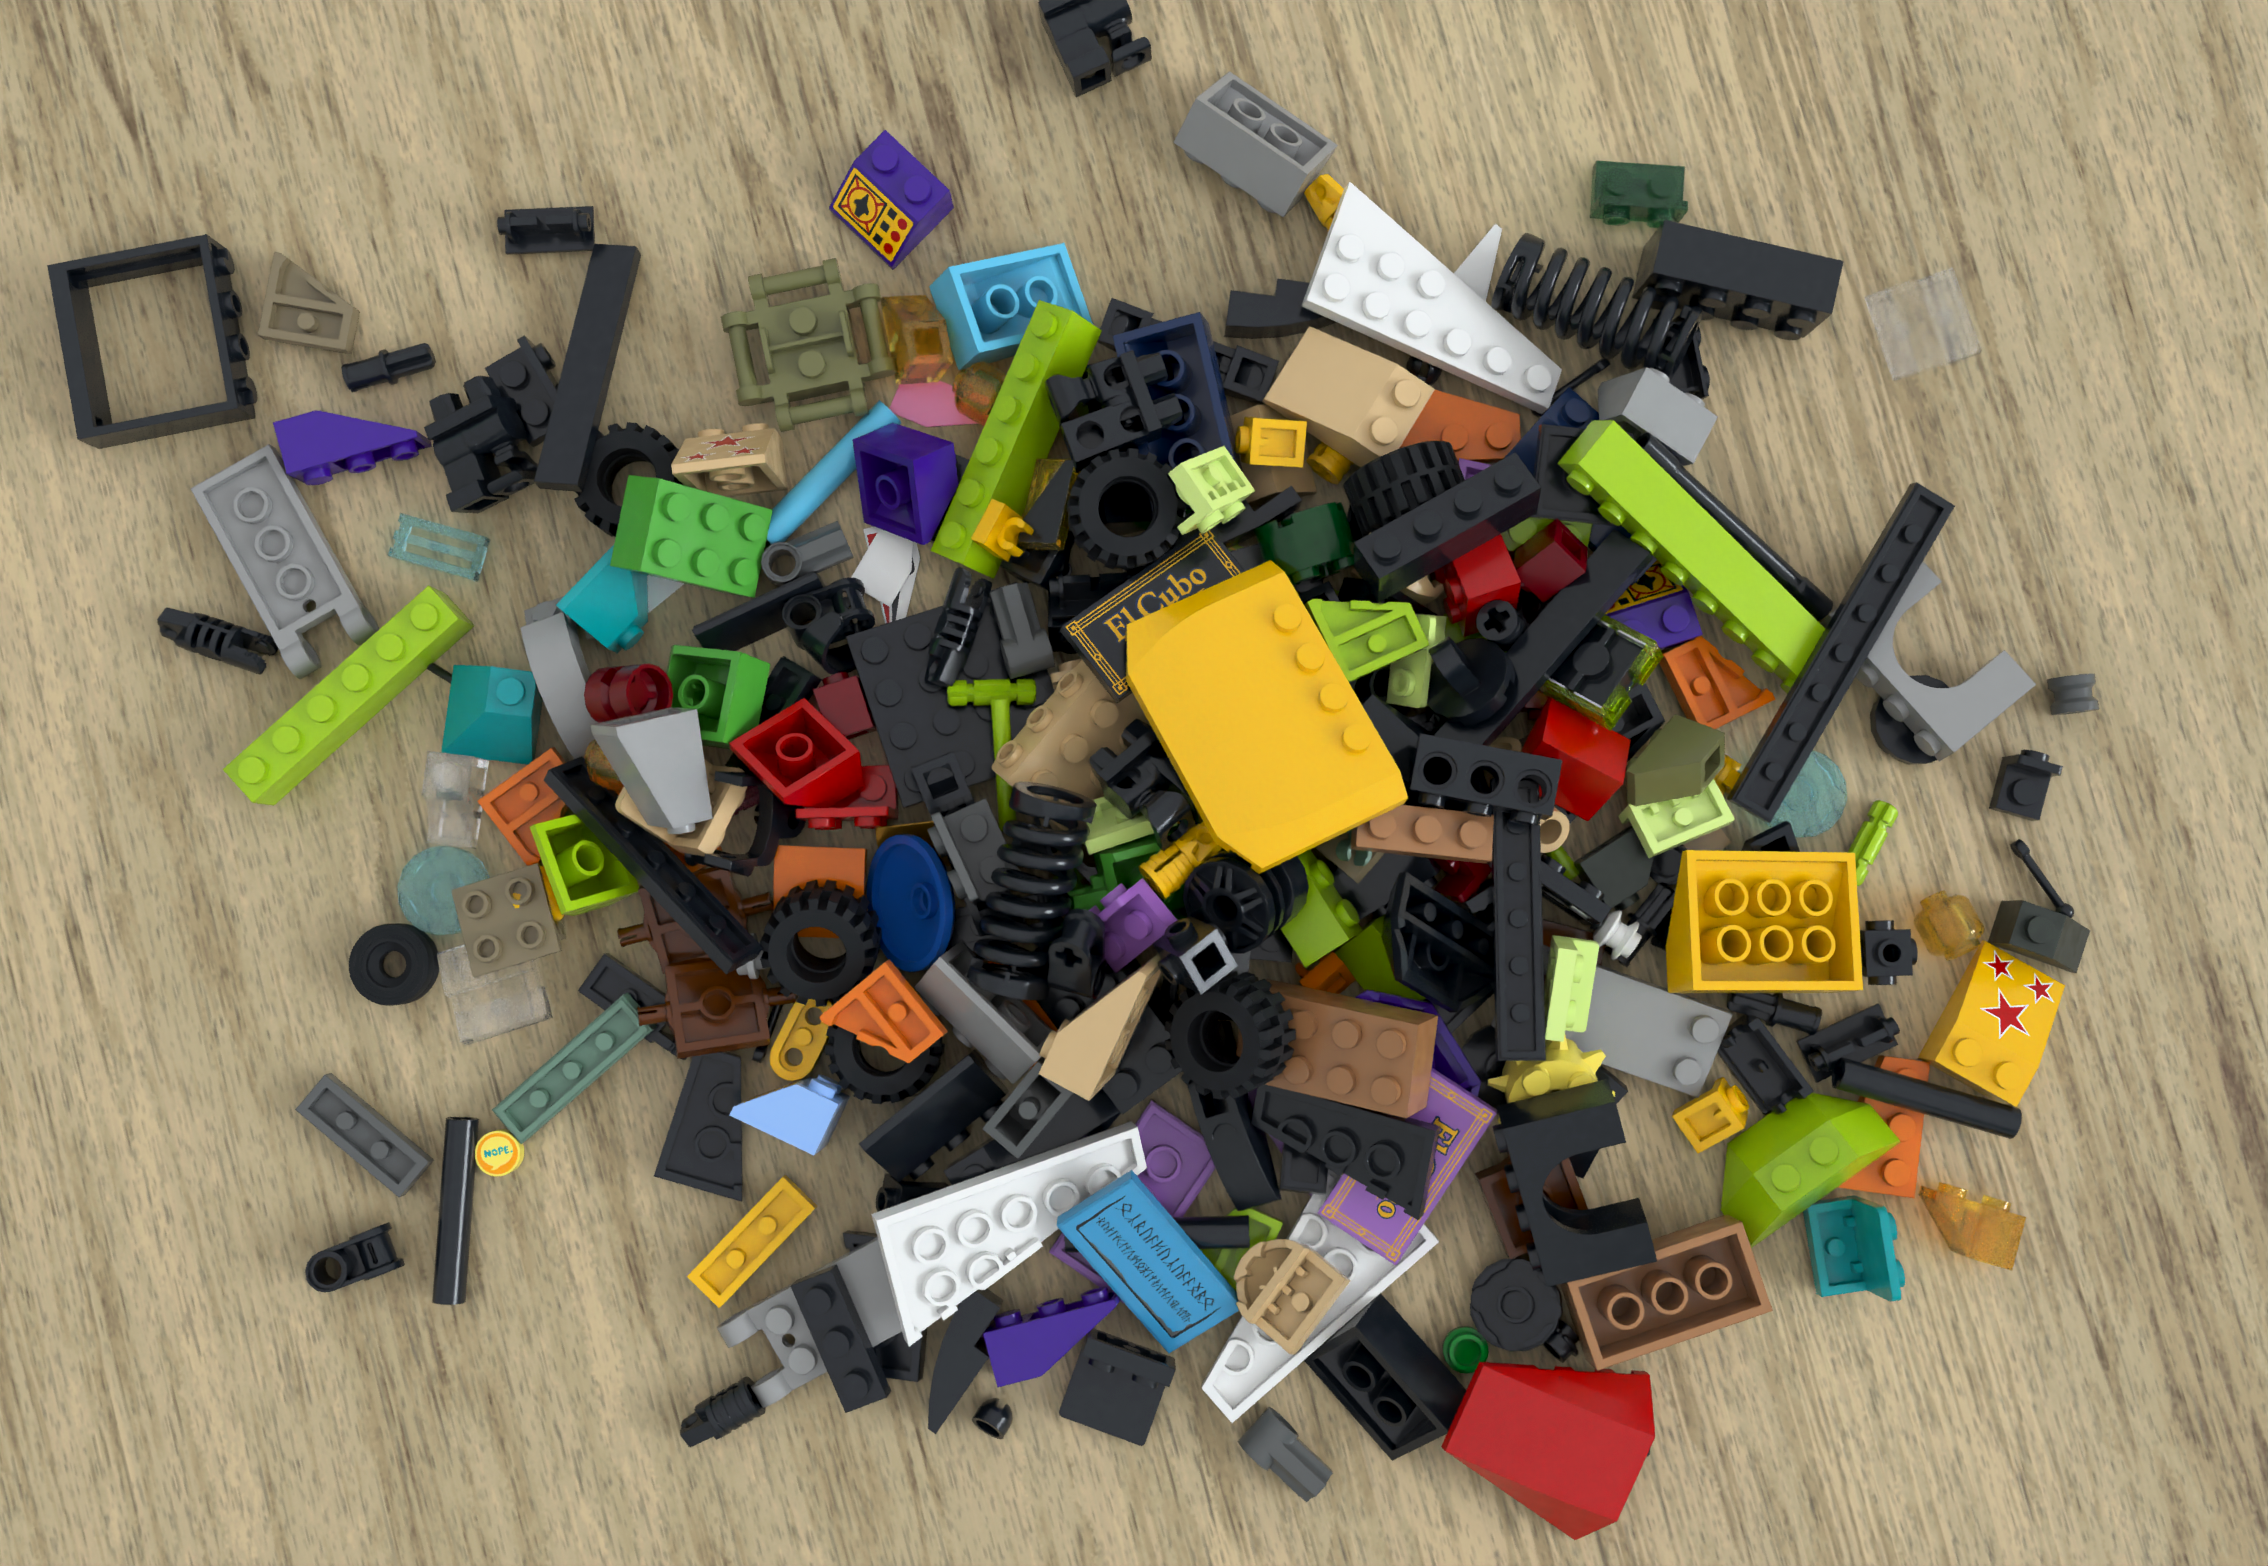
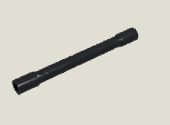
[1635,432,1833,621]

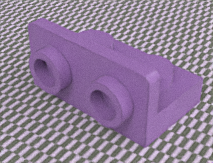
[1088,878,1177,973]

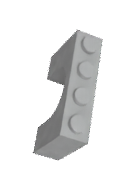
[1820,562,2036,761]

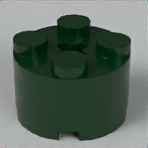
[1254,502,1355,587]

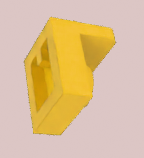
[1235,416,1307,468]
[1672,1077,1749,1153]

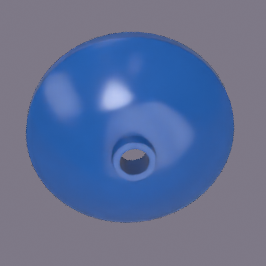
[867,834,955,972]

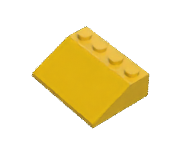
[1666,850,1863,993]

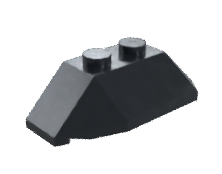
[1381,872,1494,1013]

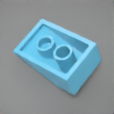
[929,243,1093,370]

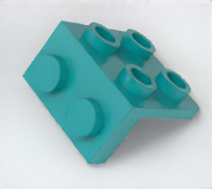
[1803,1195,1905,1302]

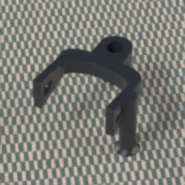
[684,771,806,877]

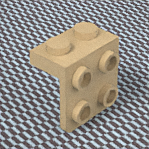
[615,759,748,856]

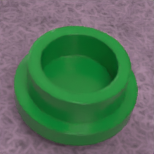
[1442,1326,1489,1374]

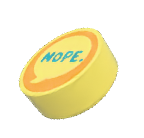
[475,1129,524,1177]

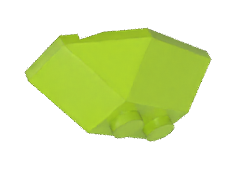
[1721,1093,1900,1248]

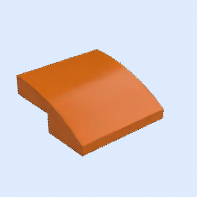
[773,845,867,938]

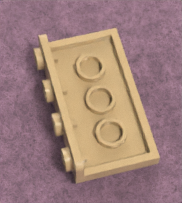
[992,660,1151,830]

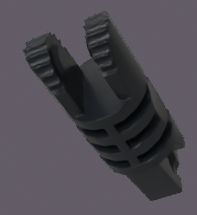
[925,567,992,687]
[157,608,278,674]

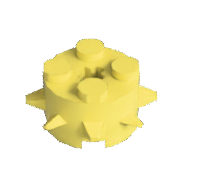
[1488,1035,1615,1124]

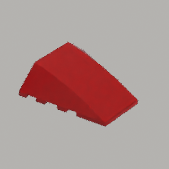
[1441,1362,1655,1540]

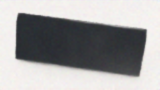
[692,571,825,651]

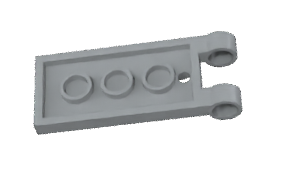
[191,444,379,679]
[1491,945,1733,1097]
[717,1237,902,1408]

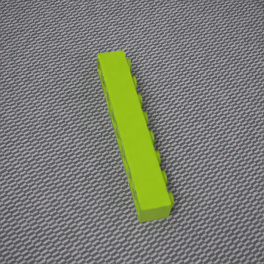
[1557,420,1825,694]

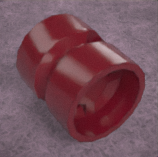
[584,663,673,723]

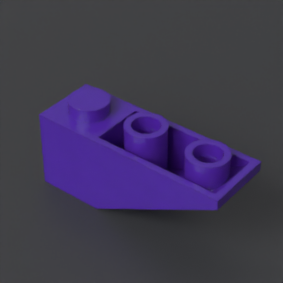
[273,410,432,485]
[983,1287,1121,1388]

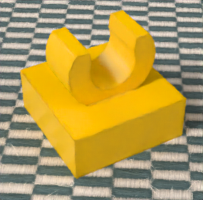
[971,499,1034,562]

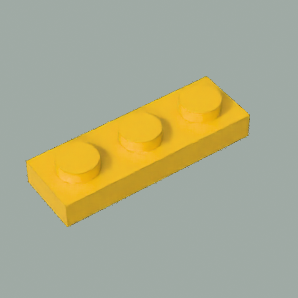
[687,1174,818,1308]

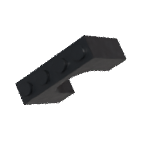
[1492,1079,1657,1287]

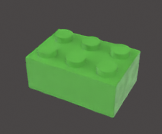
[610,475,773,598]

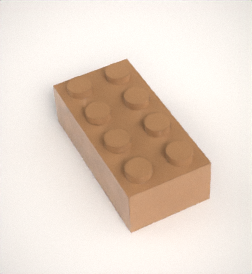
[1236,979,1438,1118]
[1560,1215,1773,1371]

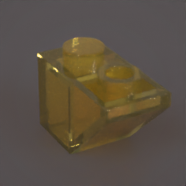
[881,295,953,385]
[1919,1182,2026,1271]

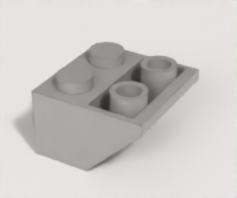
[1598,367,1718,466]

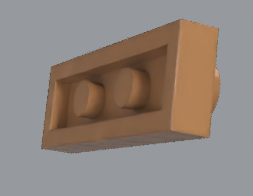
[1351,805,1494,864]

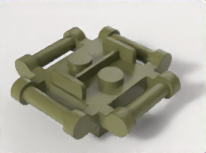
[721,258,897,432]

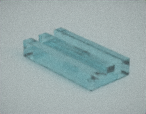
[387,513,490,582]

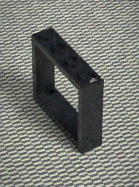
[47,234,258,449]

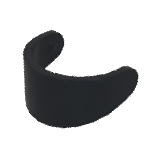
[800,612,856,675]

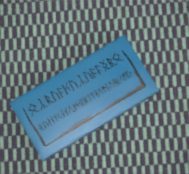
[1057,1170,1239,1354]

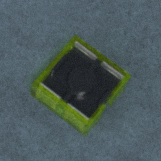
[1538,615,1663,731]

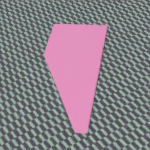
[889,367,994,427]

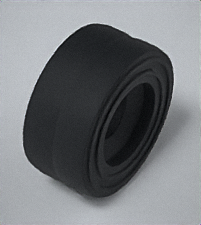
[349,923,440,1006]

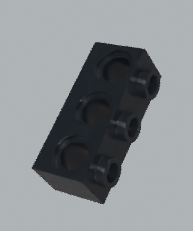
[1407,733,1562,826]

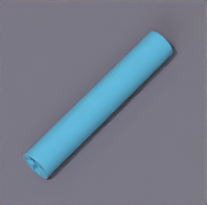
[767,400,902,545]

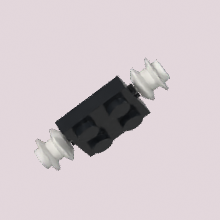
[1487,854,1642,960]

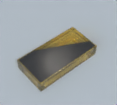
[1017,458,1081,550]

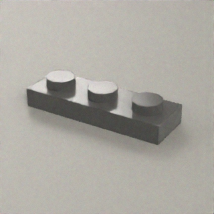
[295,1073,434,1197]

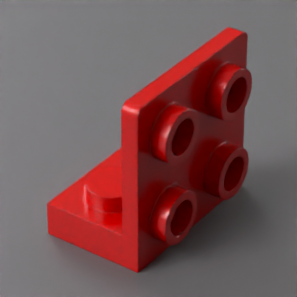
[796,765,898,830]

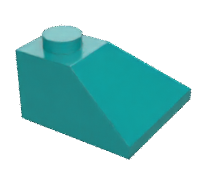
[556,545,648,654]
[441,665,543,765]

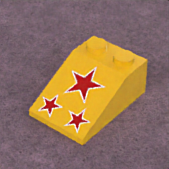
[1918,940,2065,1107]

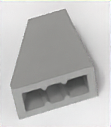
[591,707,713,834]

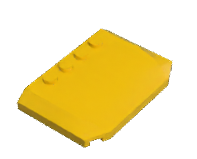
[1125,560,1408,874]

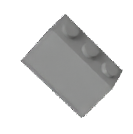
[1173,71,1338,217]
[914,941,1052,1084]

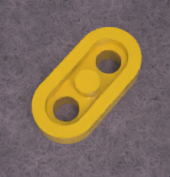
[770,999,834,1081]

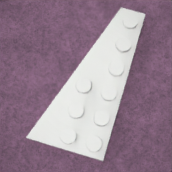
[1302,182,1562,414]
[872,1121,1147,1347]
[1202,1169,1439,1423]

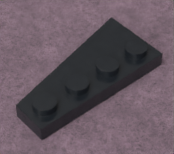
[1251,1084,1441,1220]

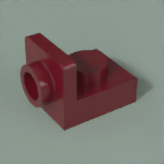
[1434,858,1492,903]

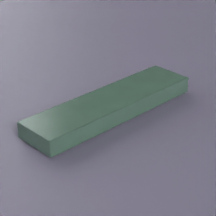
[492,992,657,1144]

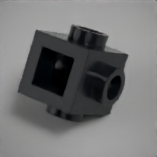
[1153,916,1238,995]
[1860,920,1918,985]

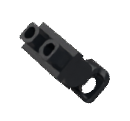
[1038,0,1152,97]
[1045,350,1183,473]
[424,376,538,514]
[1089,718,1203,851]

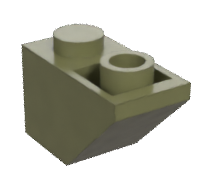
[1624,714,1725,806]

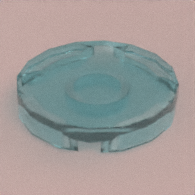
[1765,750,1847,838]
[397,846,490,935]

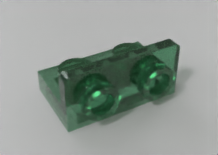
[1590,161,1688,228]

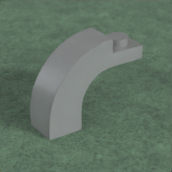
[521,596,601,759]

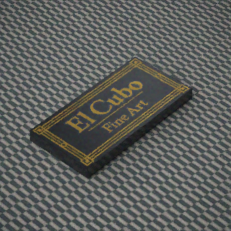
[1060,529,1245,703]

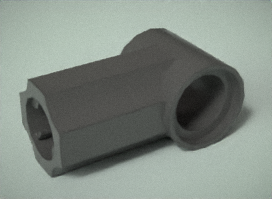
[761,521,854,587]
[989,582,1055,679]
[1238,1407,1333,1502]

